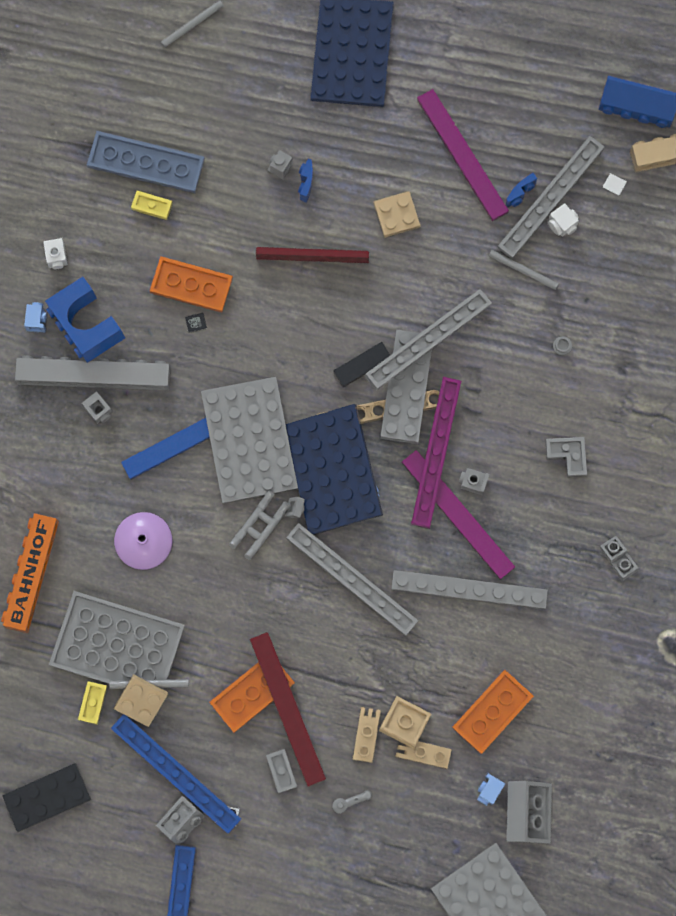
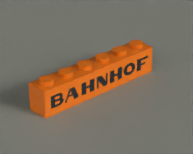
[1,513,59,633]

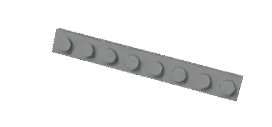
[498,136,604,259]
[364,289,492,391]
[286,523,418,636]
[391,570,548,610]

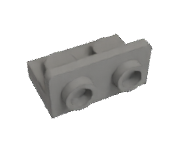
[156,796,204,846]

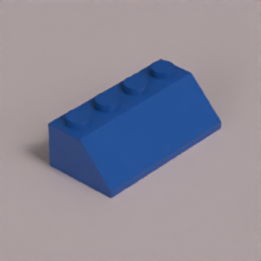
[598,76,676,128]

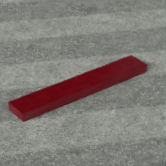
[256,247,369,263]

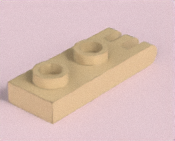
[353,707,381,763]
[395,741,452,769]

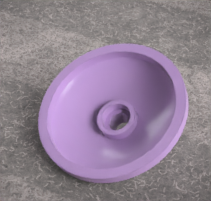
[114,512,172,570]

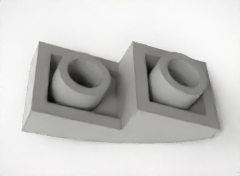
[600,536,639,581]

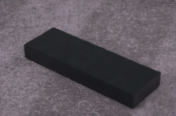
[333,342,390,388]

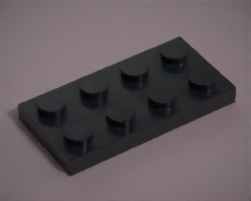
[2,763,91,832]

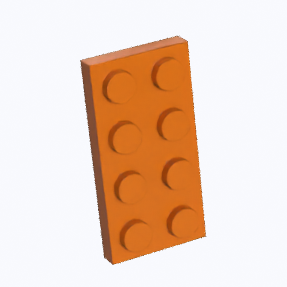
[150,256,233,313]
[209,663,295,733]
[452,670,534,754]

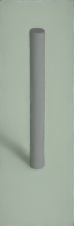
[161,0,224,48]
[489,250,559,290]
[110,679,189,689]

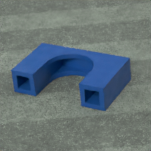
[45,277,125,363]

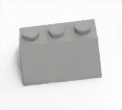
[506,781,552,844]

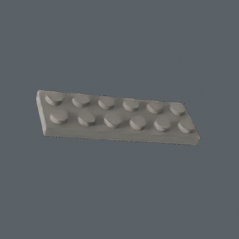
[380,330,432,444]

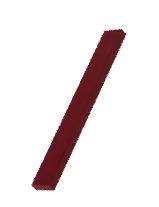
[249,632,326,787]

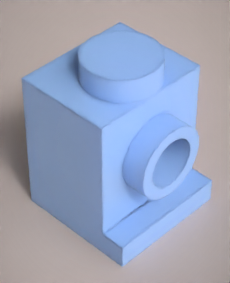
[24,302,47,333]
[477,773,505,806]

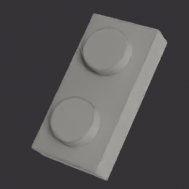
[266,749,297,793]

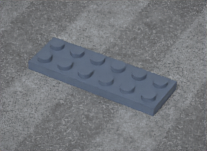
[87,131,205,193]

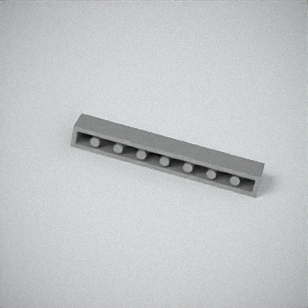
[15,356,170,390]

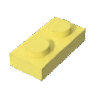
[131,191,173,220]
[78,681,108,725]

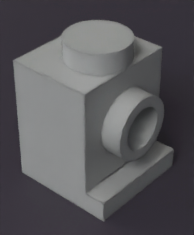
[267,150,293,180]
[82,391,112,424]
[459,468,489,495]

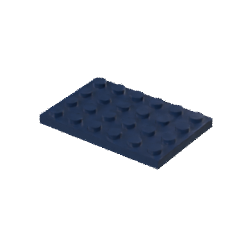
[310,0,393,107]
[285,404,383,535]

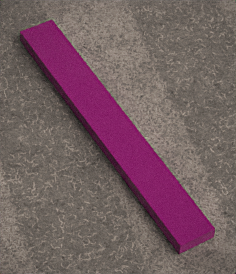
[417,89,509,222]
[411,377,462,529]
[402,450,515,580]

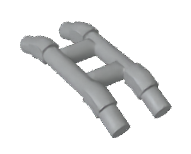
[229,490,290,560]

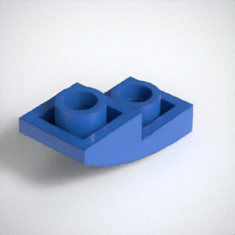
[298,158,313,203]
[505,172,537,208]

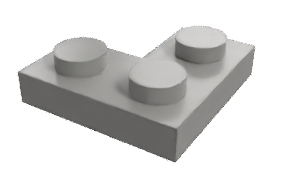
[545,437,587,477]

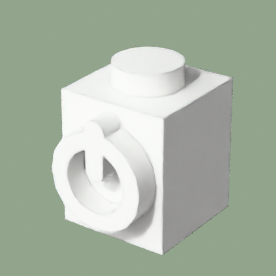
[548,203,579,237]
[43,238,68,269]

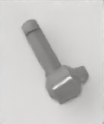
[332,790,372,814]

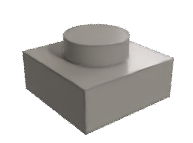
[285,497,305,518]

